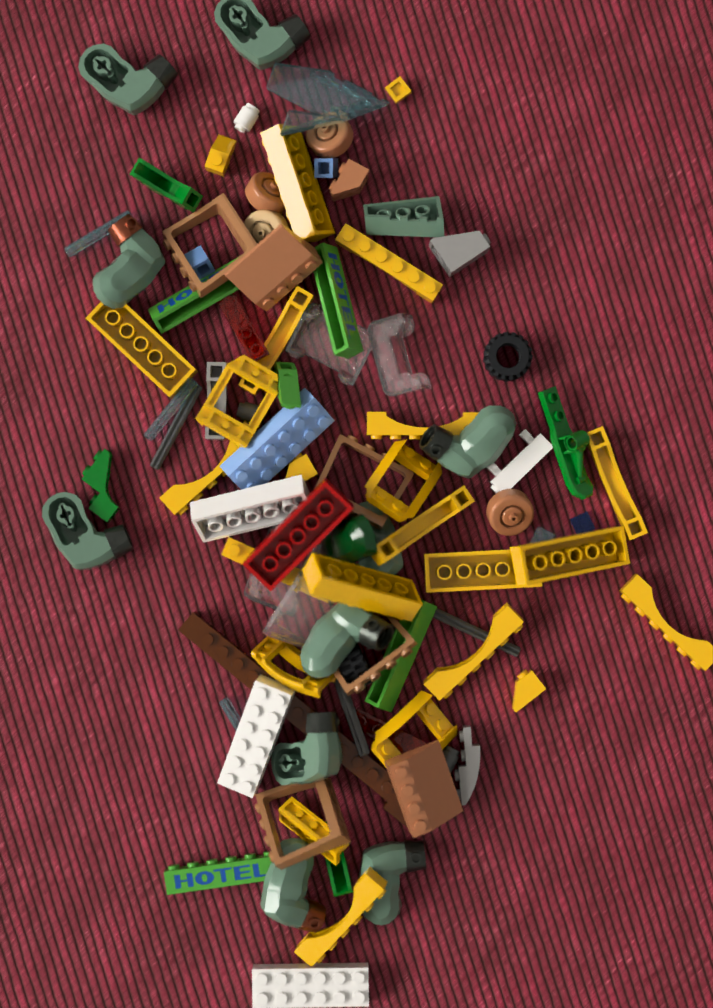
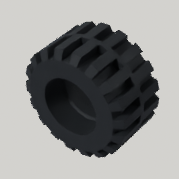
[483,332,533,382]
[339,643,374,685]

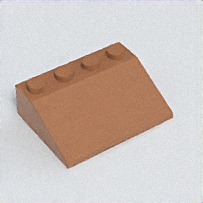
[224,223,323,312]
[384,740,463,838]

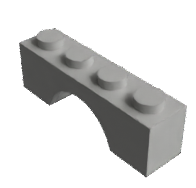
[205,362,227,441]

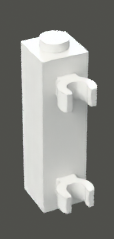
[486,429,553,493]

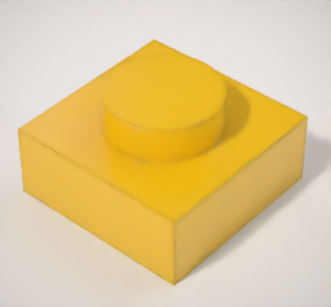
[385,76,412,104]

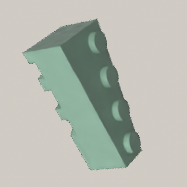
[363,196,445,238]

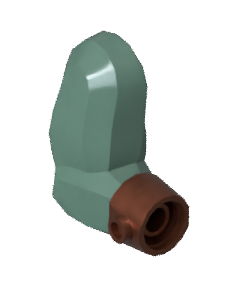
[93,213,165,309]
[260,838,326,933]

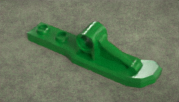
[538,386,593,500]

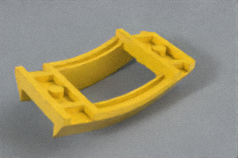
[195,355,278,448]
[364,439,442,522]
[251,636,339,699]
[371,690,457,769]

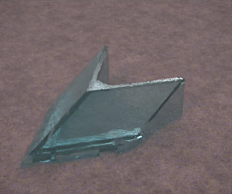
[266,63,389,136]

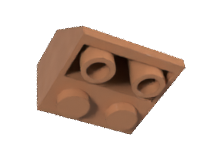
[329,159,369,201]

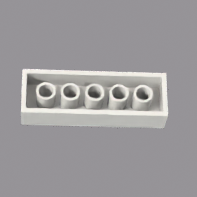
[190,475,310,543]
[217,674,295,798]
[252,962,369,1008]

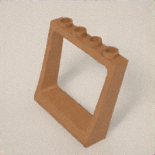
[162,193,257,298]
[314,434,414,530]
[334,611,417,696]
[255,777,351,870]

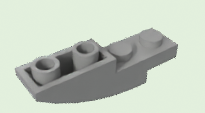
[454,725,480,805]

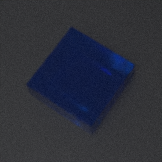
[569,511,595,534]

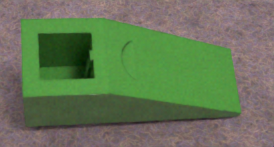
[274,362,301,409]

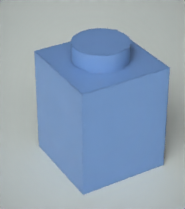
[314,158,338,178]
[184,245,215,280]

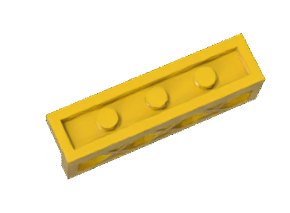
[279,796,349,866]

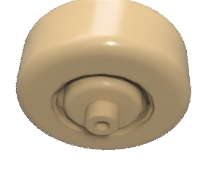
[244,210,289,244]

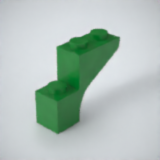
[129,158,203,213]
[82,448,121,523]
[325,821,353,897]

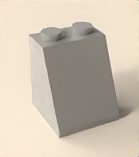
[429,231,491,278]

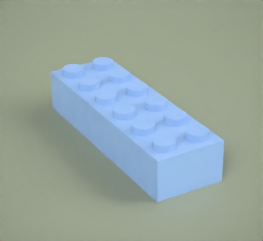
[220,388,335,490]

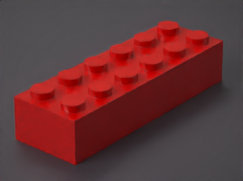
[242,478,354,591]

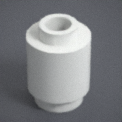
[233,103,260,133]

